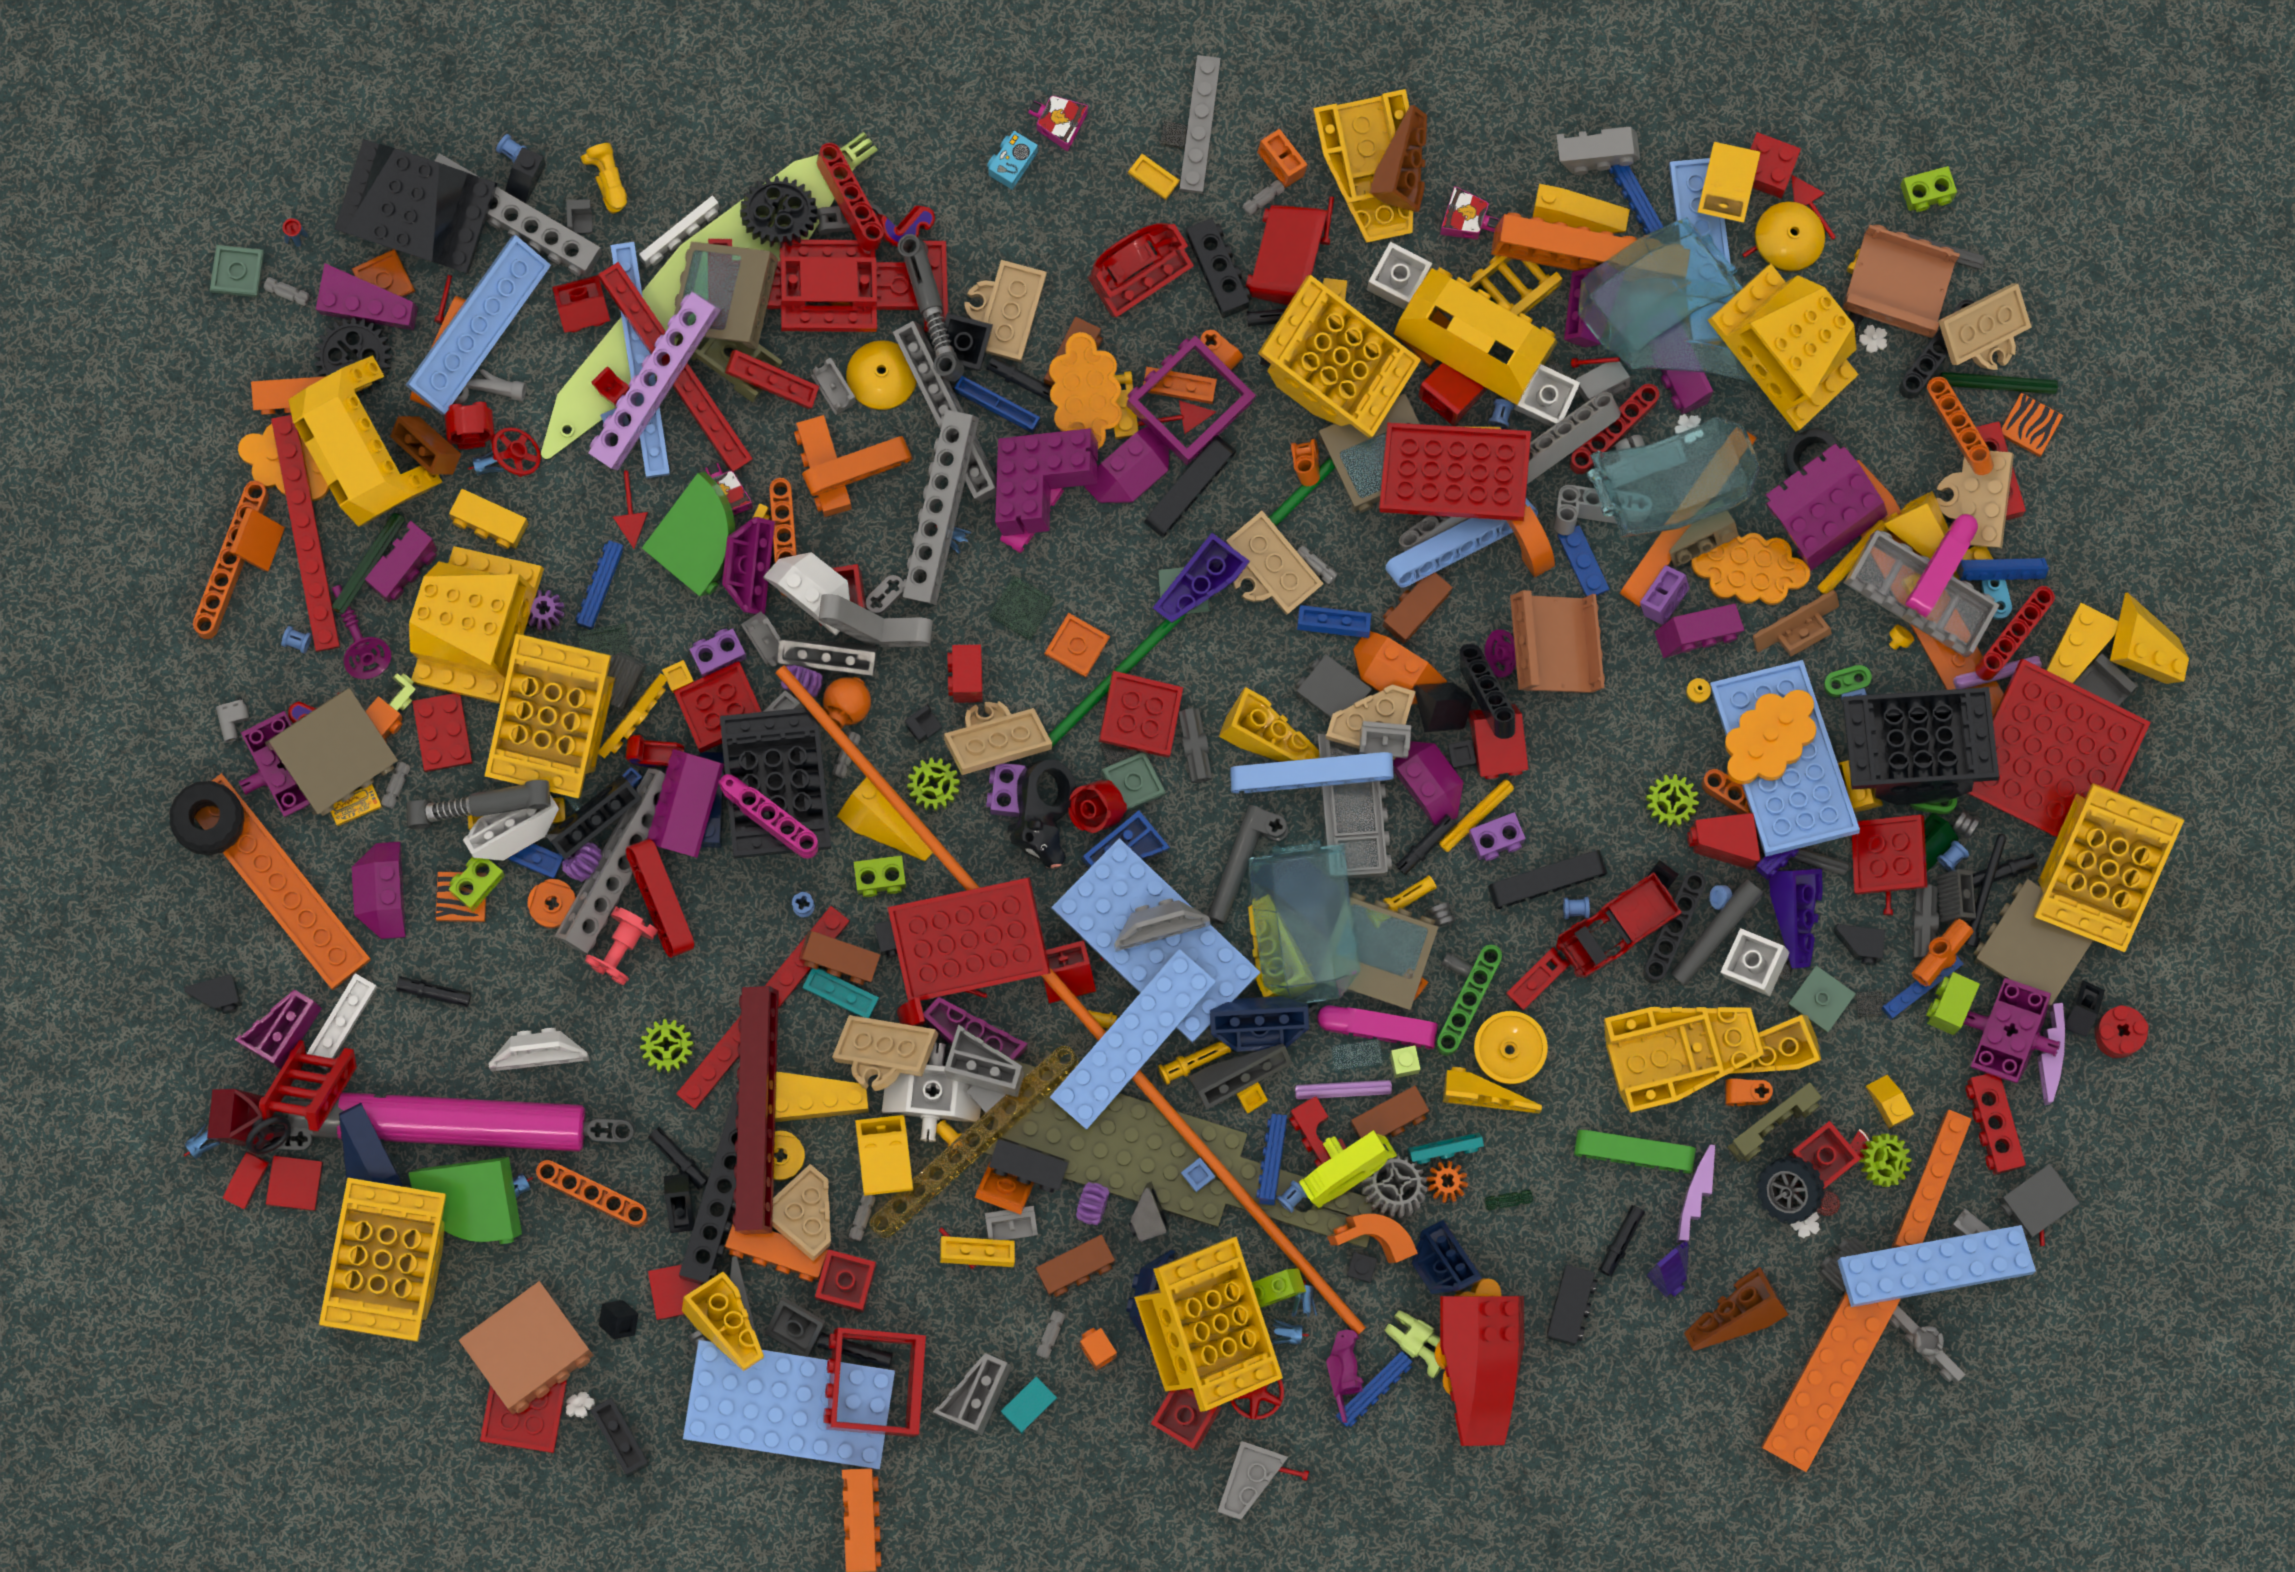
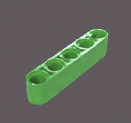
[1436,945,1502,1056]
[1574,1130,1696,1174]

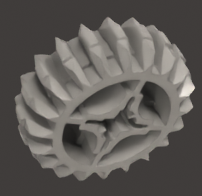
[1361,1153,1428,1219]

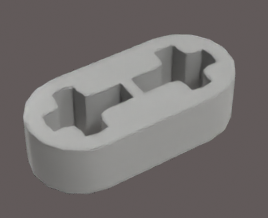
[866,575,903,615]

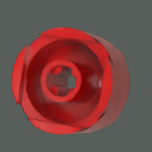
[444,402,495,450]
[1068,780,1127,833]
[2095,1005,2149,1058]

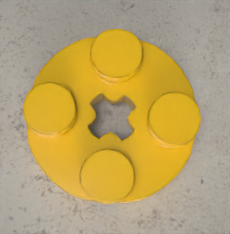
[774,1131,805,1181]

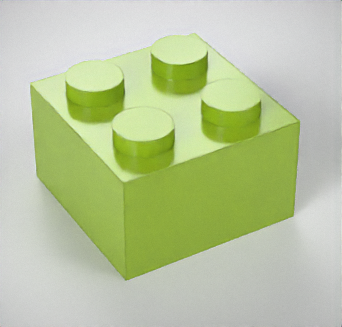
[1926,972,1980,1035]

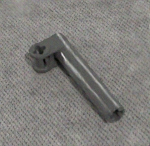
[1208,805,1289,924]
[1670,879,1764,986]

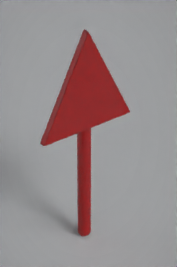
[1791,175,1836,240]
[1137,400,1216,434]
[613,470,648,549]

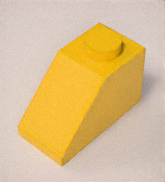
[1866,1075,1914,1129]

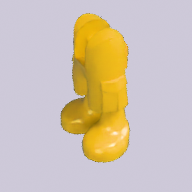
[580,143,627,214]

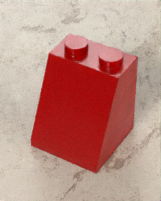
[1418,363,1488,426]
[1468,704,1528,779]
[1687,813,1760,870]

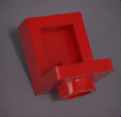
[591,367,630,408]

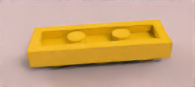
[940,1236,1015,1267]

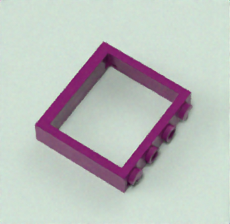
[1126,335,1256,465]

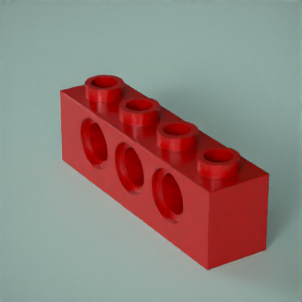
[1968,421,2026,520]
[1965,1074,2026,1175]

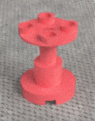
[585,906,658,986]

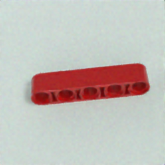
[816,143,884,251]
[1569,384,1659,474]
[1975,586,2055,681]
[626,839,694,958]

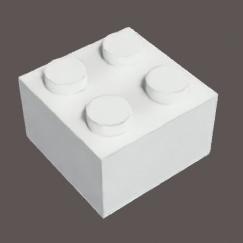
[1367,242,1432,310]
[1514,364,1580,427]
[1721,928,1790,996]

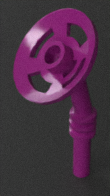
[332,585,391,679]
[1484,629,1516,677]

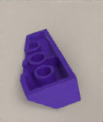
[1153,533,1250,623]
[1769,869,1823,968]
[1647,1241,1689,1297]

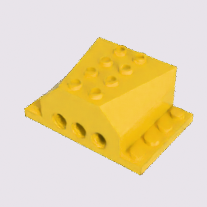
[1707,264,1859,432]
[1258,275,1421,438]
[409,546,544,704]
[485,633,615,798]
[2034,783,2184,952]
[319,1178,447,1342]
[1134,1237,1283,1412]

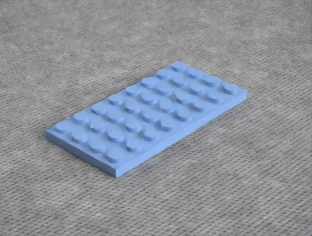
[1710,660,1860,857]
[1051,838,1260,1043]
[683,1340,895,1469]

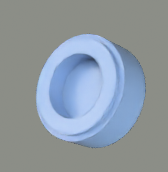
[1709,885,1732,910]

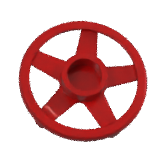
[492,428,541,477]
[1230,1379,1284,1420]

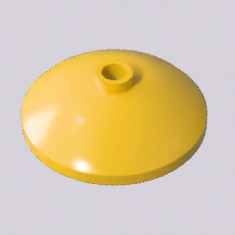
[1755,202,1825,272]
[846,340,917,410]
[1474,1011,1548,1084]

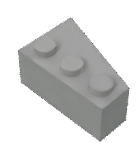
[1556,127,1640,175]

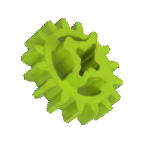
[907,758,960,811]
[1646,774,1699,827]
[640,1019,694,1073]
[1859,1134,1912,1187]

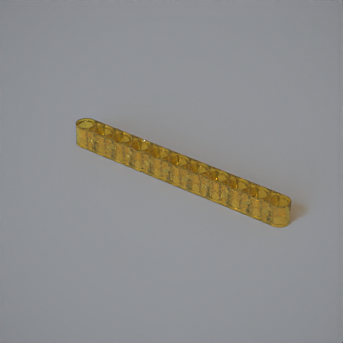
[870,1046,1078,1238]

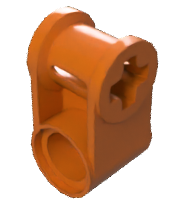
[1200,330,1244,370]
[1291,439,1320,486]
[1725,1079,1773,1106]

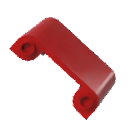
[1246,205,1328,306]

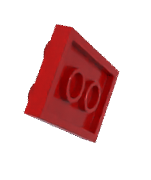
[412,693,473,772]

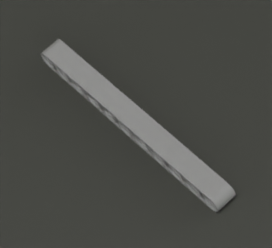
[1399,392,1621,552]

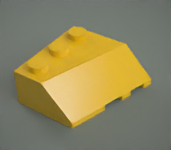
[2110,593,2189,684]

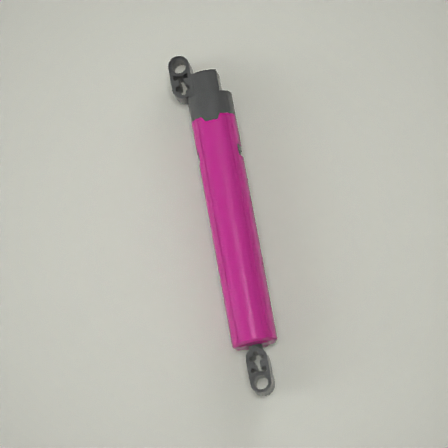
[267,1092,636,1152]

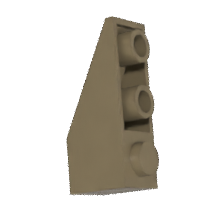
[1669,503,1739,568]

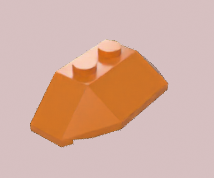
[1353,631,1447,705]

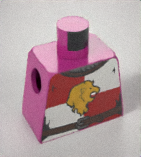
[1028,96,1088,151]
[1440,187,1499,240]
[705,463,753,515]

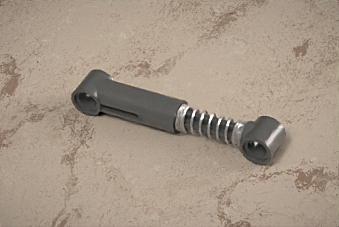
[898,234,964,381]
[406,780,551,829]

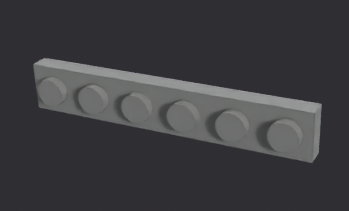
[1179,55,1221,194]

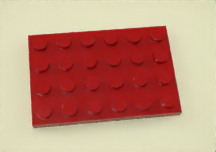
[1379,422,1531,521]
[887,877,1051,1001]

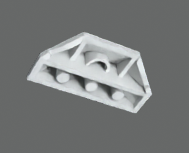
[763,552,850,635]
[463,795,559,860]
[489,1028,589,1071]

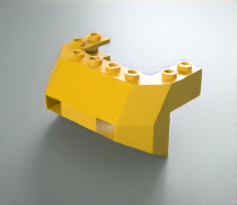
[1394,267,1558,405]
[288,355,442,527]

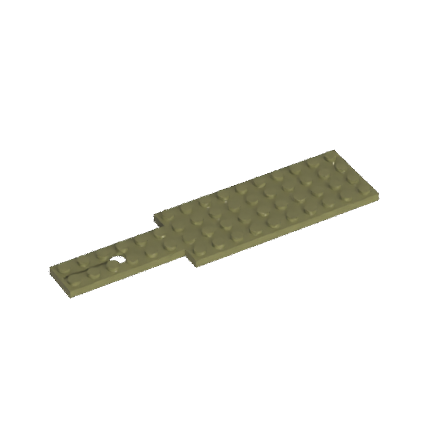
[984,1061,1379,1249]

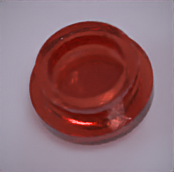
[1817,1191,1840,1216]

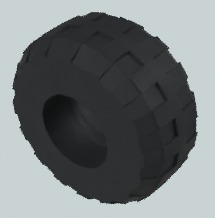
[169,781,245,856]

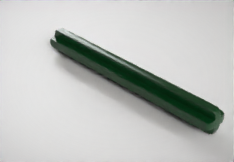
[1940,372,2058,394]
[332,513,405,614]

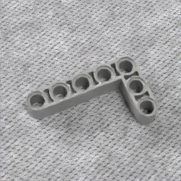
[819,594,933,648]

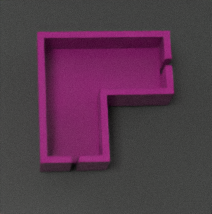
[995,428,1098,536]

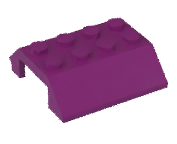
[1766,443,1888,571]

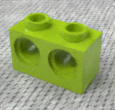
[1900,166,1957,212]
[854,855,906,897]
[449,857,505,912]
[1252,1268,1306,1308]

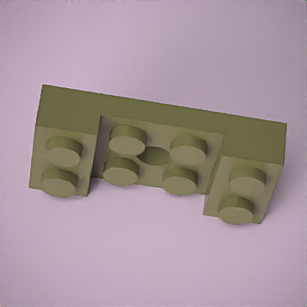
[676,322,783,403]
[1727,1082,1822,1162]

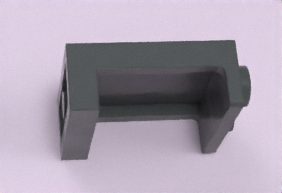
[1295,654,1372,719]
[2073,654,2137,706]
[2000,1164,2079,1240]

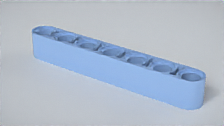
[1385,498,1538,588]
[1230,752,1394,794]

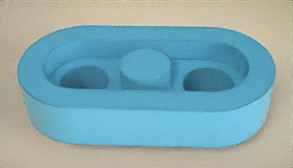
[1981,580,2012,620]

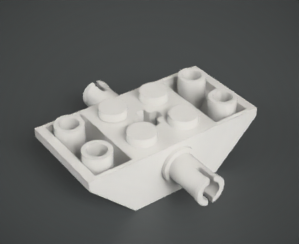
[882,1043,981,1142]

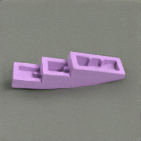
[2037,1003,2065,1105]
[1677,1145,1715,1243]

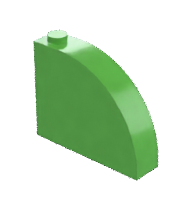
[642,472,735,596]
[409,1157,522,1244]

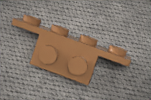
[1753,590,1839,657]

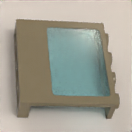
[674,241,778,349]
[1318,393,1420,513]
[1318,892,1439,1010]

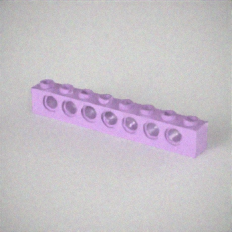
[588,292,721,470]

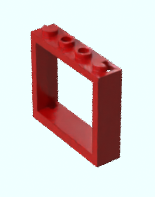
[823,1328,926,1437]

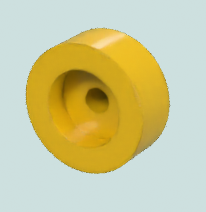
[1889,624,1914,650]
[1686,678,1711,703]

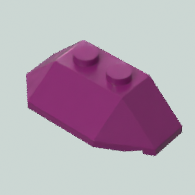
[1083,427,1169,503]
[722,517,775,615]
[1393,741,1463,826]
[352,842,406,939]

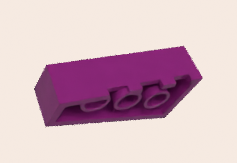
[316,263,418,330]
[923,997,1028,1061]

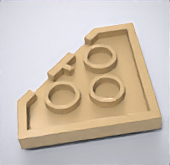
[1325,684,1416,760]
[772,1164,831,1261]

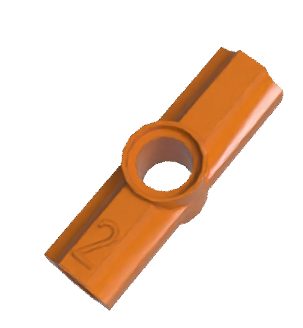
[1911,919,1974,987]

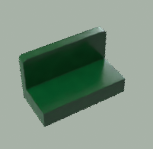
[1924,813,1959,872]

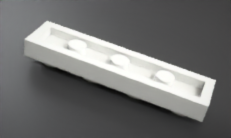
[639,196,720,268]
[307,973,377,1071]

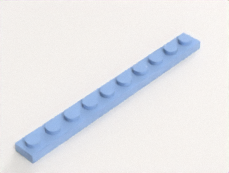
[611,242,670,478]

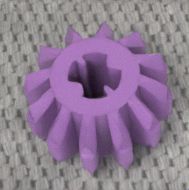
[528,590,565,631]
[781,665,823,697]
[562,841,602,882]
[1076,1182,1109,1225]

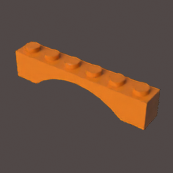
[1891,1110,1972,1248]

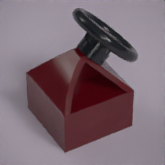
[207,1089,291,1154]

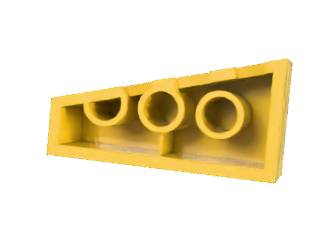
[2046,603,2119,683]
[775,1072,869,1122]

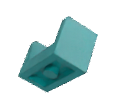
[1001,1377,1057,1434]

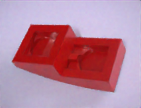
[897,997,925,1026]
[223,1152,269,1209]

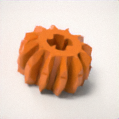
[1426,1161,1468,1203]

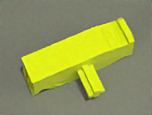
[1299,1130,1397,1208]

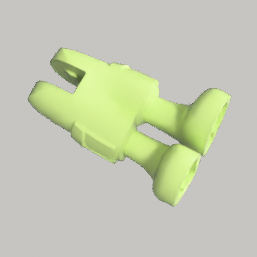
[1384,1310,1442,1379]

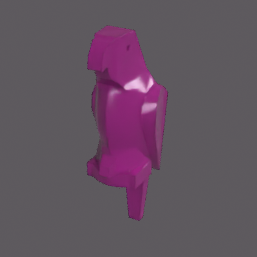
[1326,1329,1364,1423]

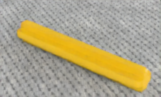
[1818,520,1889,594]
[1439,779,1514,852]

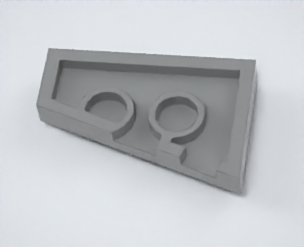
[1217,1441,1288,1520]

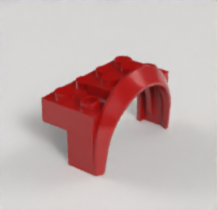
[1087,223,1194,318]

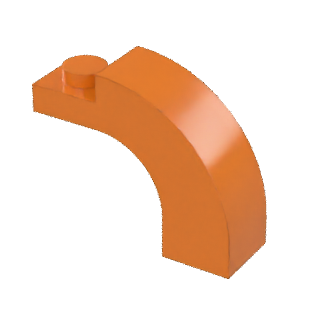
[1506,504,1555,578]
[1327,1214,1418,1263]

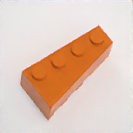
[842,1469,881,1572]

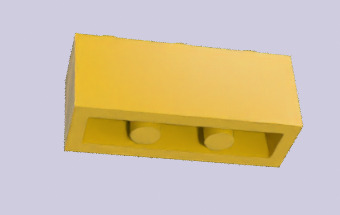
[449,489,528,549]

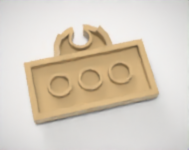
[965,260,1047,362]
[1938,283,2032,370]
[1936,451,2014,549]
[1225,511,1324,615]
[944,701,1052,775]
[832,1015,938,1091]

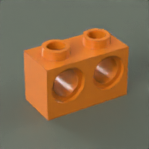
[1257,129,1308,188]
[1080,1328,1117,1371]

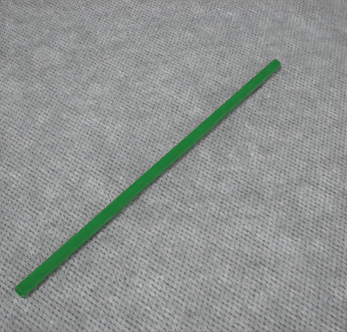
[1048,458,1335,747]

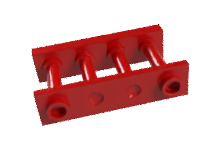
[259,1040,357,1131]

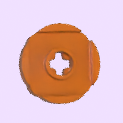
[528,879,576,929]

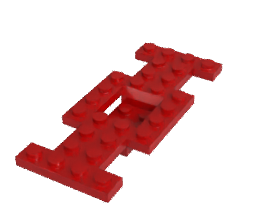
[708,239,948,332]

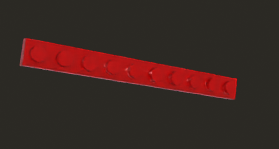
[598,262,753,472]
[271,415,340,652]
[676,906,850,1110]

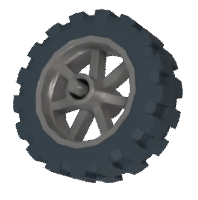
[1757,1156,1825,1224]

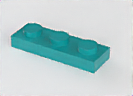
[802,968,879,1018]
[1407,1132,1484,1164]

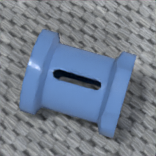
[496,134,528,163]
[1488,399,1515,429]
[281,626,312,654]
[1937,840,1969,871]
[792,892,815,917]
[1563,897,1590,919]
[1276,1180,1308,1213]

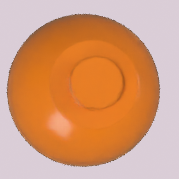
[823,677,871,729]

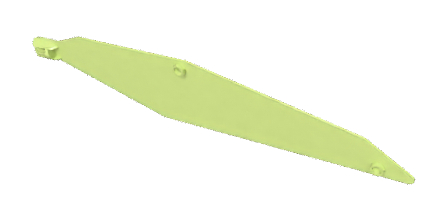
[541,132,878,459]

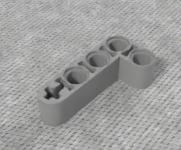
[1554,485,1652,535]

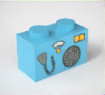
[987,131,1038,190]

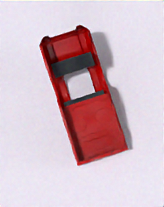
[1556,873,1682,978]

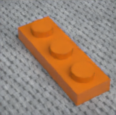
[1143,367,1217,404]

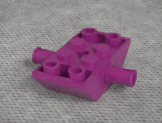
[238,711,310,818]
[1963,978,2061,1083]

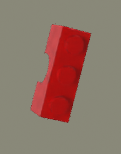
[1289,1096,1347,1168]

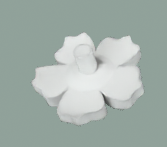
[1859,325,1887,353]
[1674,414,1704,443]
[1790,1212,1820,1238]
[566,1392,595,1418]

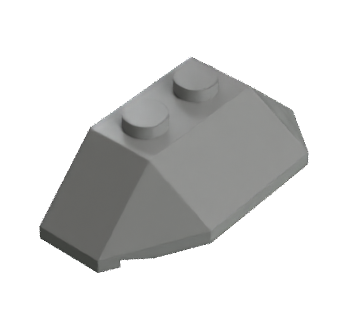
[1114,899,1210,952]

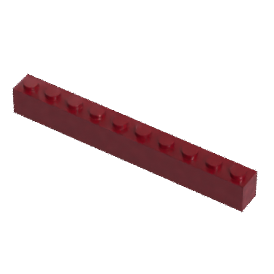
[733,986,779,1235]

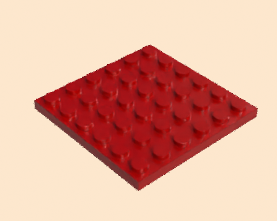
[1967,659,2151,838]

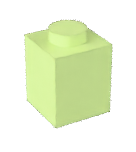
[1390,1046,1420,1078]

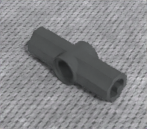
[1179,708,1212,783]
[1911,885,1939,960]

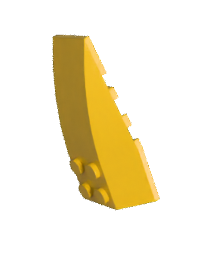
[1313,89,1413,243]
[1604,1007,1764,1113]

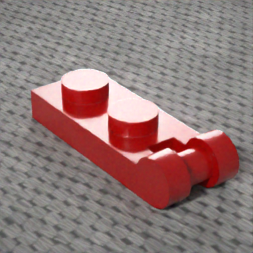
[1506,947,1571,1011]

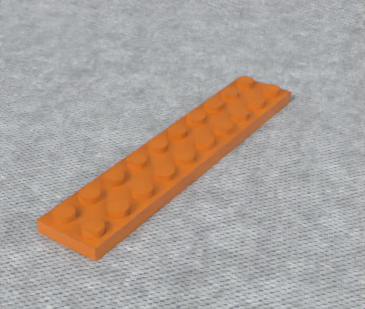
[194,773,371,990]

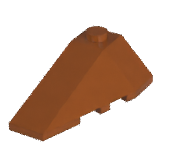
[1370,105,1427,212]
[1684,1267,1789,1351]

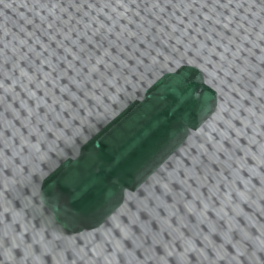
[1484,1190,1533,1210]

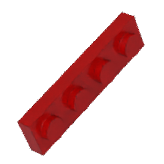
[725,350,819,409]

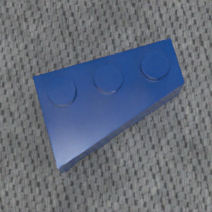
[1081,810,1170,869]

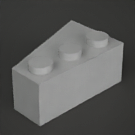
[944,1024,1024,1097]
[933,1353,1012,1436]

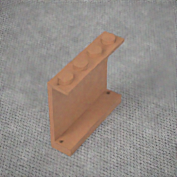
[1842,225,1960,338]
[1510,590,1605,693]
[459,1281,594,1415]

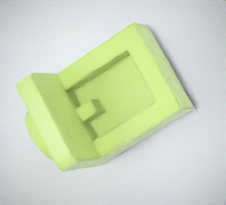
[389,673,415,711]

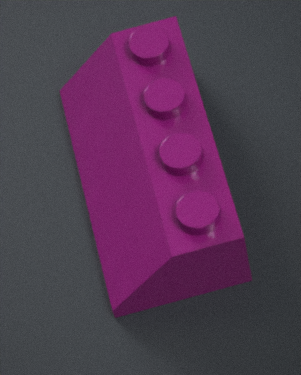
[1640,307,1713,415]
[647,749,724,858]

